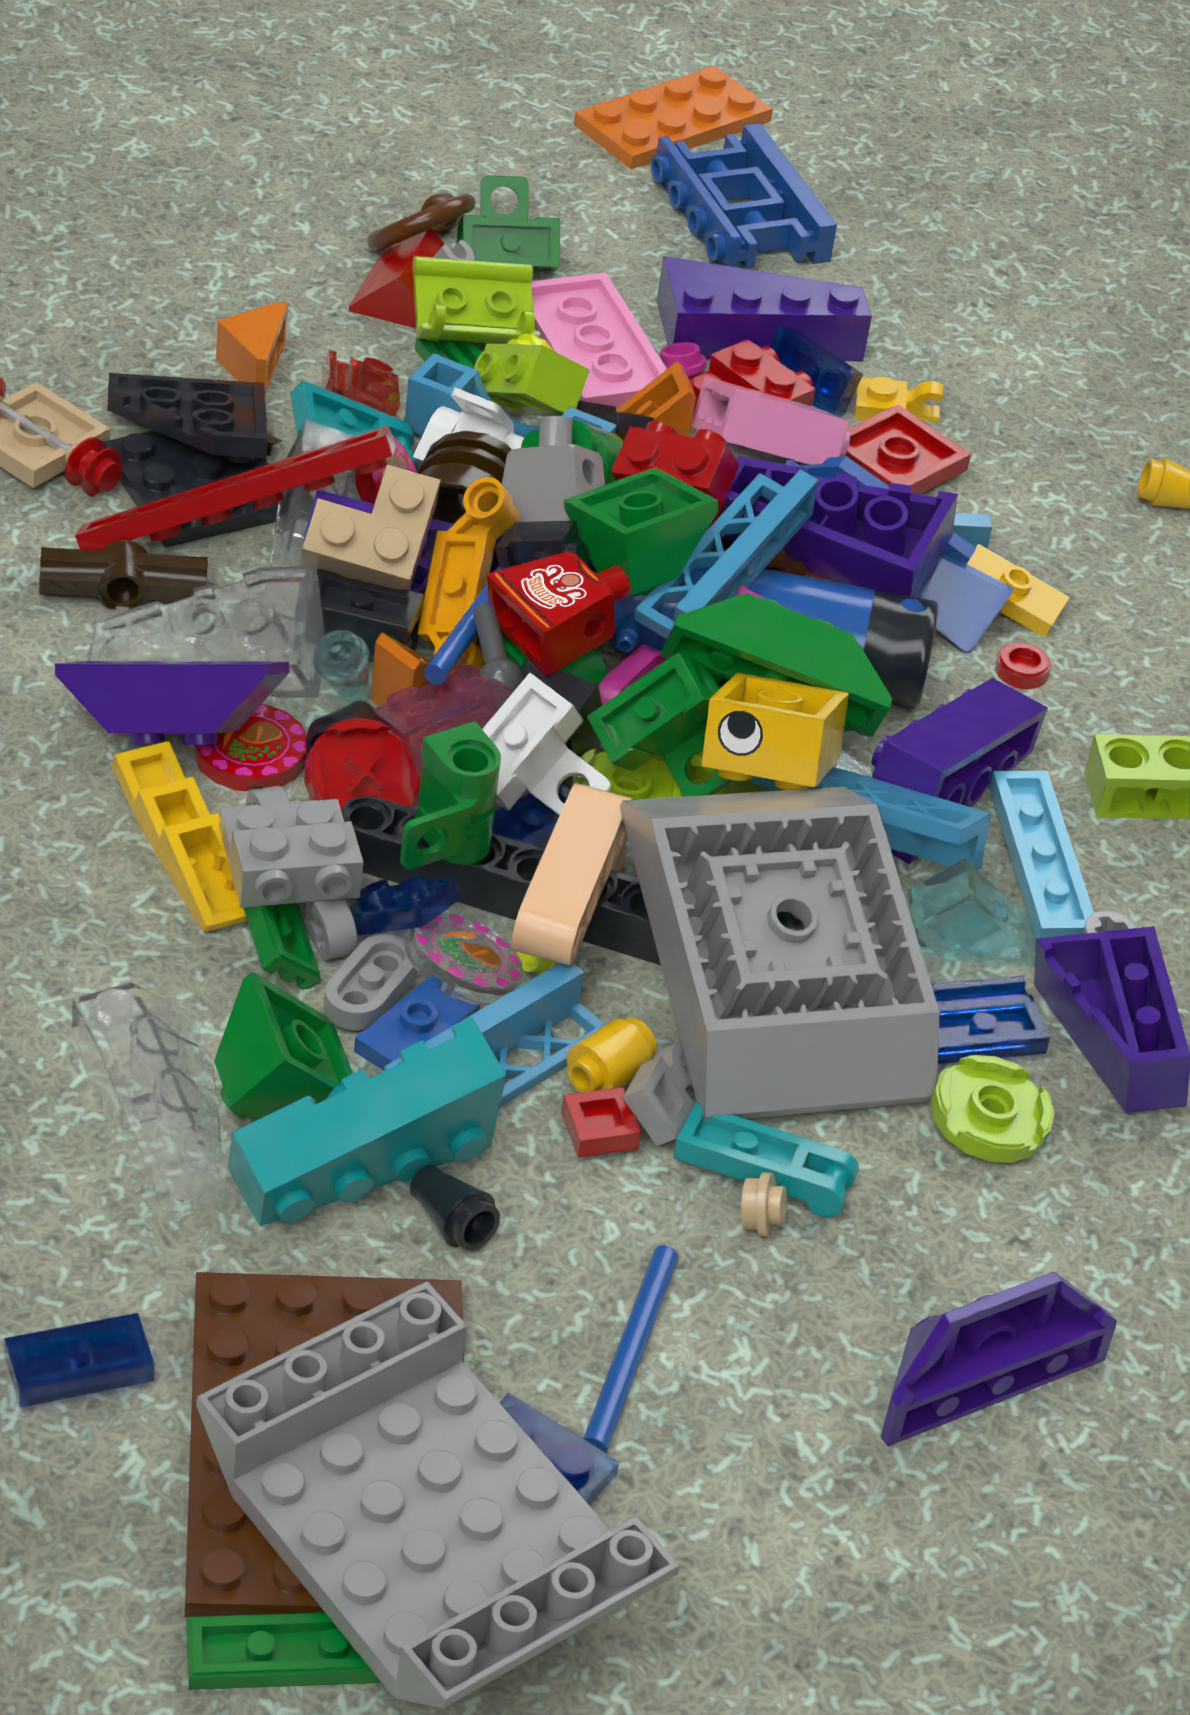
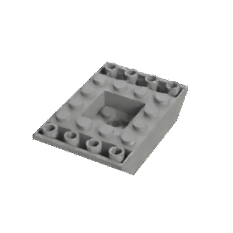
[620,787,940,1123]

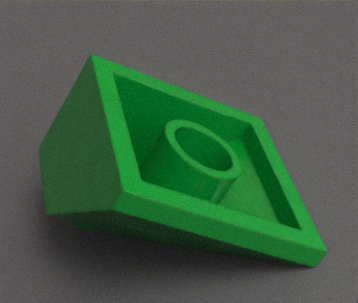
[564,467,719,595]
[214,972,353,1121]

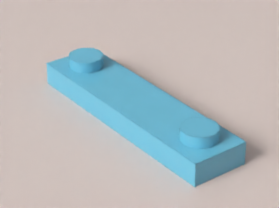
[989,771,1094,938]

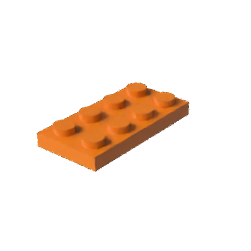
[574,66,773,169]

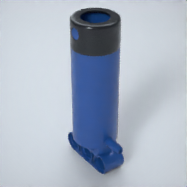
[588,558,938,708]

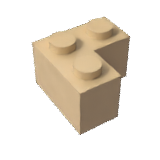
[300,464,440,591]

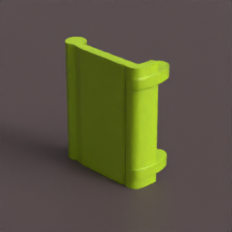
[412,256,540,344]

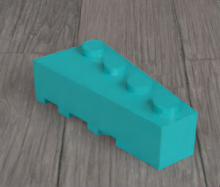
[228,1016,506,1226]

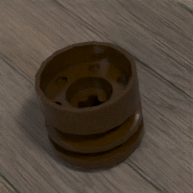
[418,430,512,524]

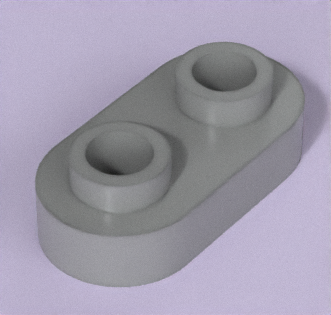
[324,934,417,1030]

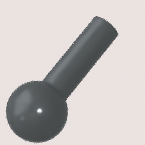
[473,603,524,704]

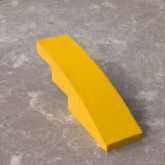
[112,741,247,933]

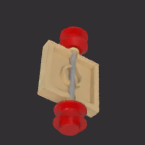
[0,377,122,497]

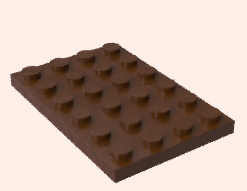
[184,1272,464,1617]

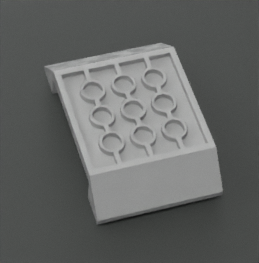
[196,1281,680,1709]

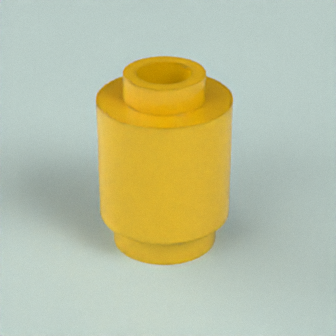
[566,1017,657,1093]

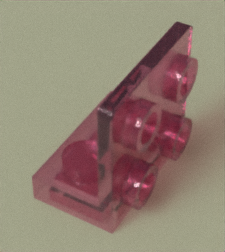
[373,663,513,784]

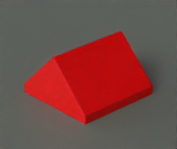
[349,229,445,329]

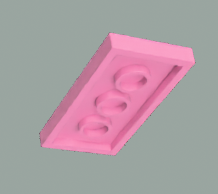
[531,272,667,409]

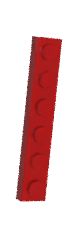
[75,425,396,551]

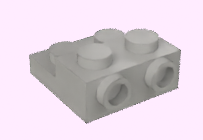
[219,799,363,908]

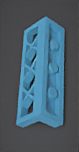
[634,469,818,639]
[751,767,991,873]
[383,963,606,1108]

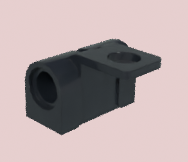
[299,568,424,661]

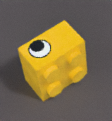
[701,672,849,790]

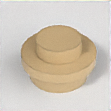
[741,1172,787,1237]

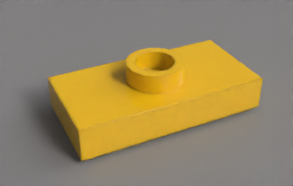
[967,544,1070,637]

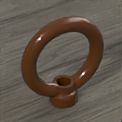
[367,192,476,251]

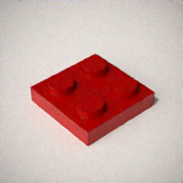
[845,404,971,494]

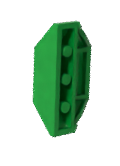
[661,593,892,737]

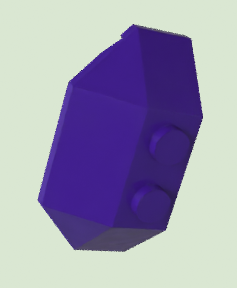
[55,661,290,745]
[881,1272,1117,1447]

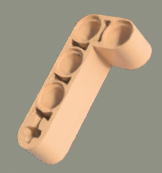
[511,783,633,966]

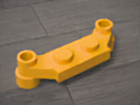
[418,477,520,681]

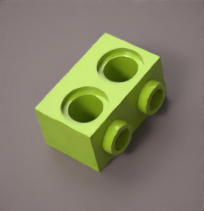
[474,343,590,416]
[1084,734,1190,819]

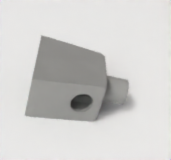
[500,416,605,541]

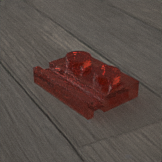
[322,349,400,417]

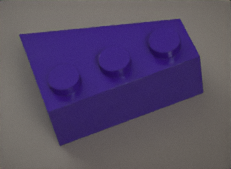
[1034,926,1190,1113]

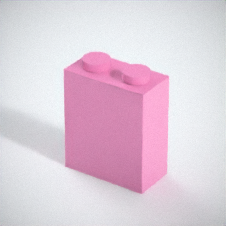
[691,377,850,465]

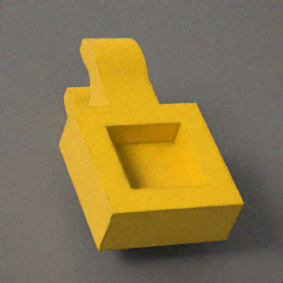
[855,377,943,422]

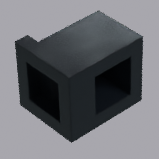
[495,520,589,570]

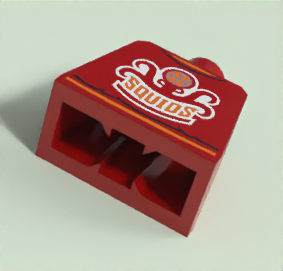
[487,552,631,676]

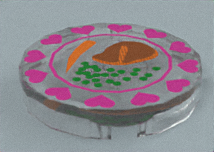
[405,912,524,1005]

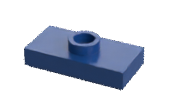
[354,974,481,1070]

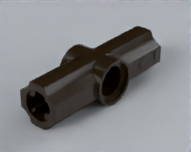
[39,540,208,611]

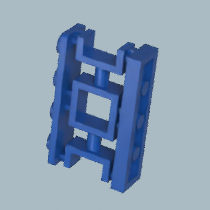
[651,123,837,269]

